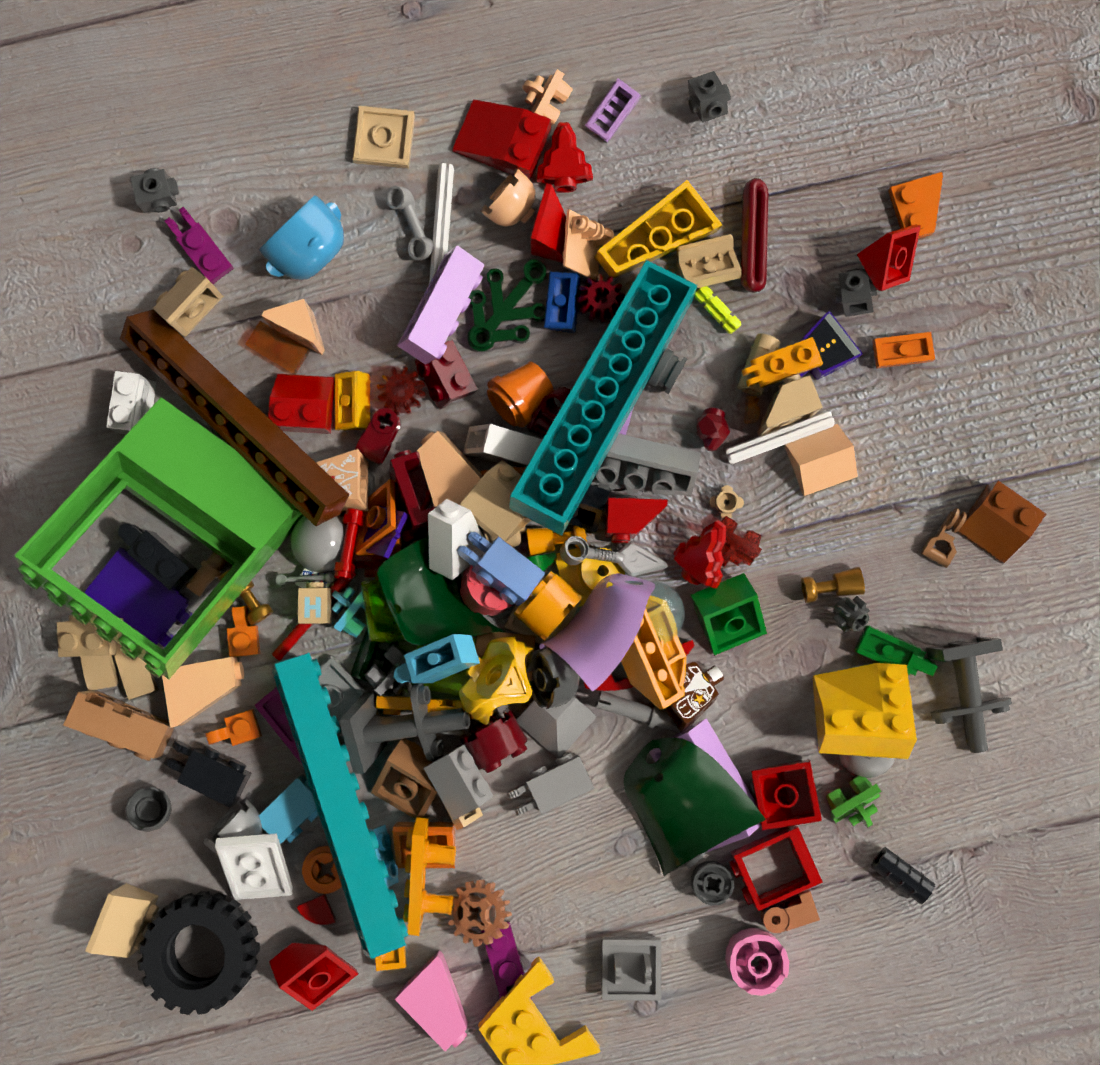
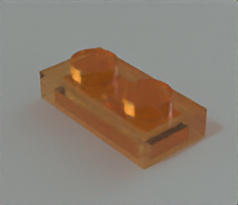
[245,321,310,375]

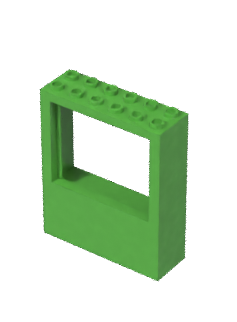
[15,397,303,679]

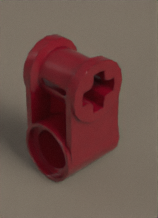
[527,387,571,436]
[355,408,401,465]

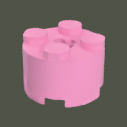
[725,927,789,996]

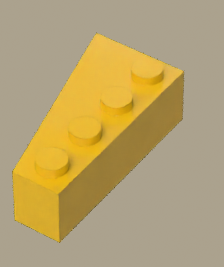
[595,180,722,279]

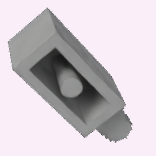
[506,753,595,816]

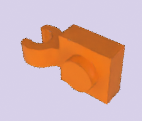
[227,606,260,657]
[206,709,262,746]

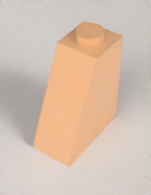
[417,431,483,507]
[162,657,244,728]

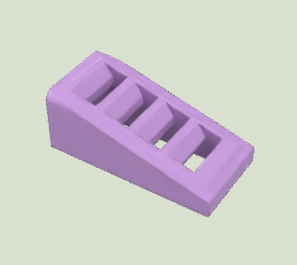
[585,78,641,143]

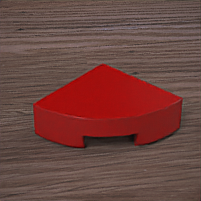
[297,894,336,925]

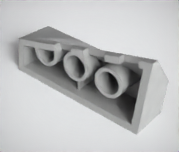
[591,434,701,496]

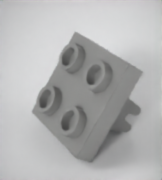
[602,937,661,1001]

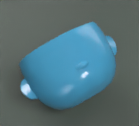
[259,195,344,280]

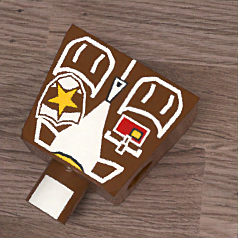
[664,662,724,733]

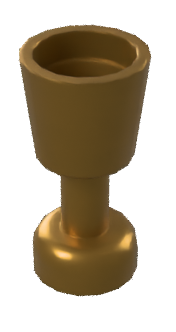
[801,567,865,603]
[218,568,274,626]

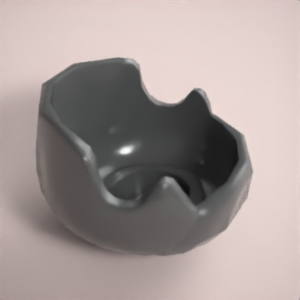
[125,786,172,832]

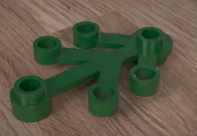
[467,259,546,352]

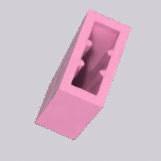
[395,950,468,1051]

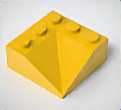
[812,663,917,759]

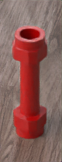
[334,508,364,580]

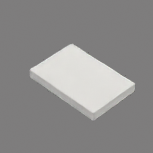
[215,833,293,900]

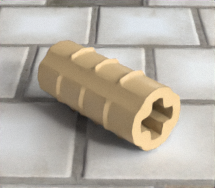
[737,334,781,396]

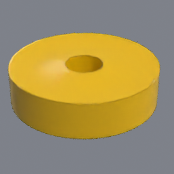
[578,548,625,593]

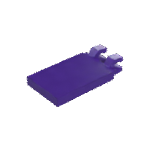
[84,547,193,648]

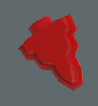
[537,122,593,193]
[673,520,726,588]

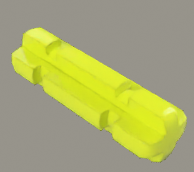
[694,286,741,334]

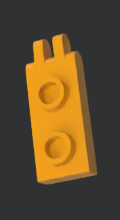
[741,337,823,388]

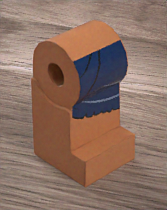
[760,889,820,933]

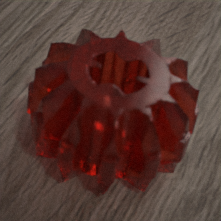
[377,366,426,415]

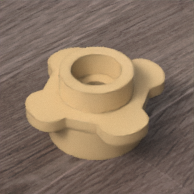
[709,485,744,520]

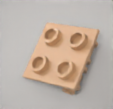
[563,209,615,281]

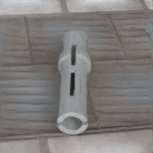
[595,691,680,734]

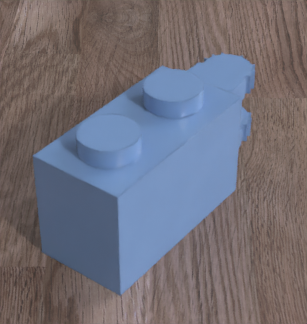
[457,531,545,606]

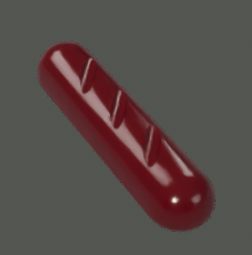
[740,178,769,293]

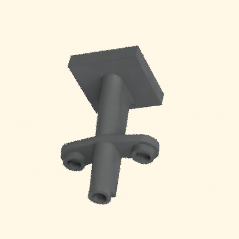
[926,636,1012,753]
[339,683,470,774]

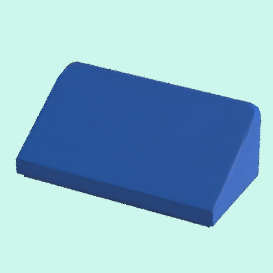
[544,272,581,333]

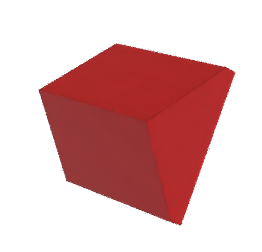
[857,224,921,291]

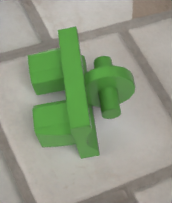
[826,776,881,828]

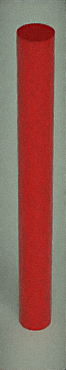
[272,572,356,661]

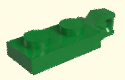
[854,624,938,676]

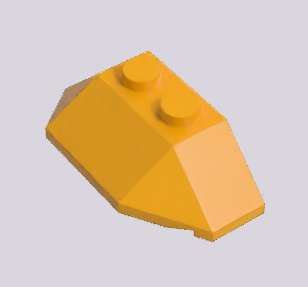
[621,595,686,709]

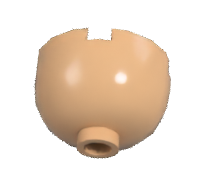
[481,169,535,227]

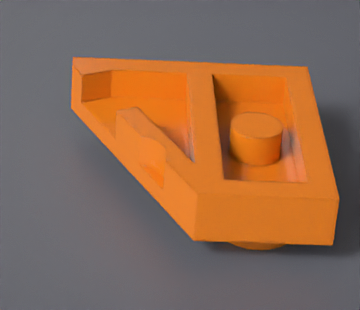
[888,172,943,239]

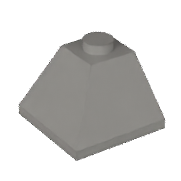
[517,696,597,759]

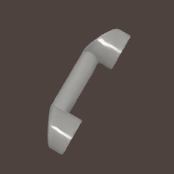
[386,186,433,260]

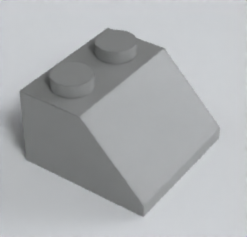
[424,744,494,820]

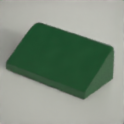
[351,621,402,682]

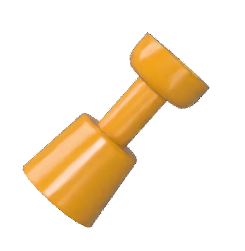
[526,525,587,556]

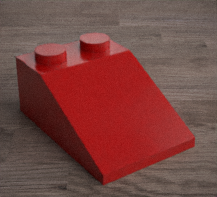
[452,99,551,181]

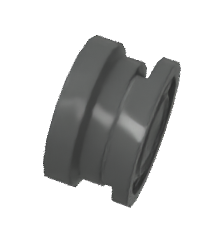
[648,348,687,394]
[691,861,734,906]

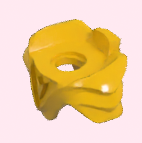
[459,637,533,725]

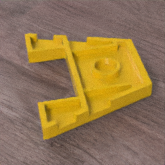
[478,956,600,1065]

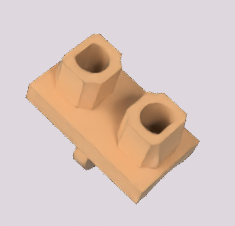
[522,69,573,126]

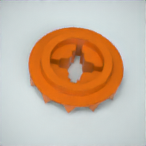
[302,846,342,894]

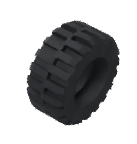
[137,891,260,1015]

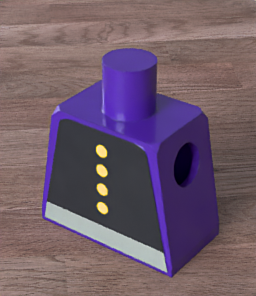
[799,311,863,380]

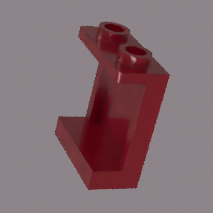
[389,450,437,537]

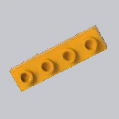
[403,818,456,936]

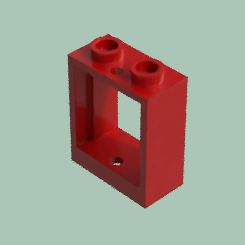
[729,825,823,911]

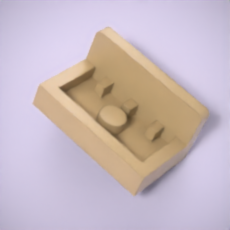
[677,234,742,288]
[57,615,123,657]

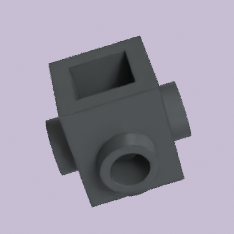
[688,71,731,123]
[130,168,179,213]
[834,269,877,317]

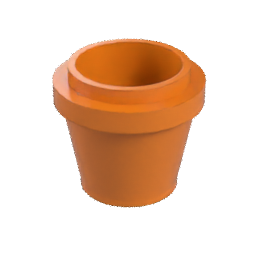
[487,361,554,427]

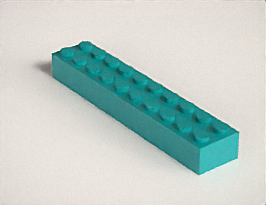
[509,260,698,536]
[272,653,408,959]

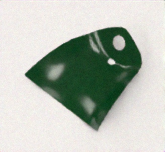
[377,535,506,645]
[623,738,766,876]

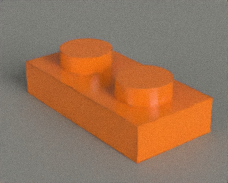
[872,332,935,369]

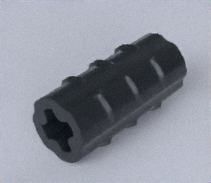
[871,847,935,904]

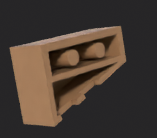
[63,690,175,761]

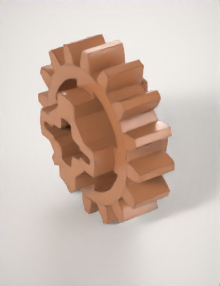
[448,879,512,947]

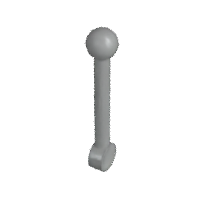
[275,572,335,586]

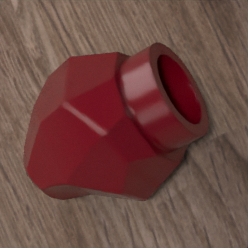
[696,408,730,451]

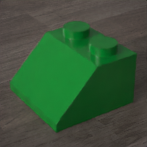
[691,573,767,656]

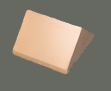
[261,299,325,355]
[784,424,858,497]

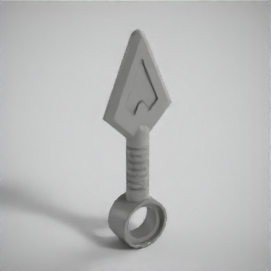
[560,536,668,577]

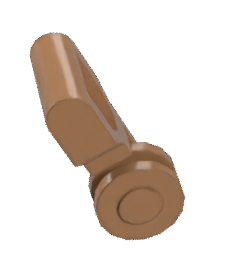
[921,508,967,568]

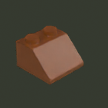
[958,480,1046,563]

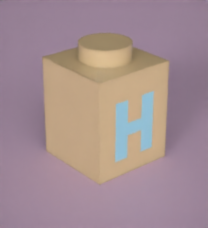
[298,582,332,624]

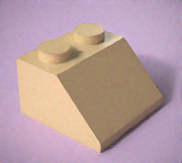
[153,267,224,337]
[757,374,823,436]
[460,460,531,542]
[85,883,159,958]

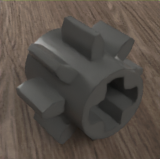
[833,596,870,633]

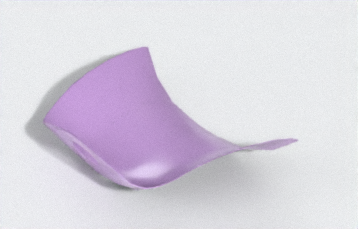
[539,573,655,691]

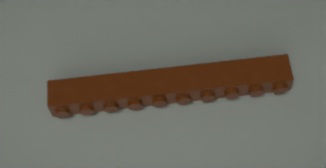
[120,309,350,526]

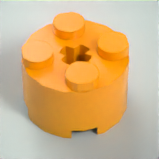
[514,571,583,641]

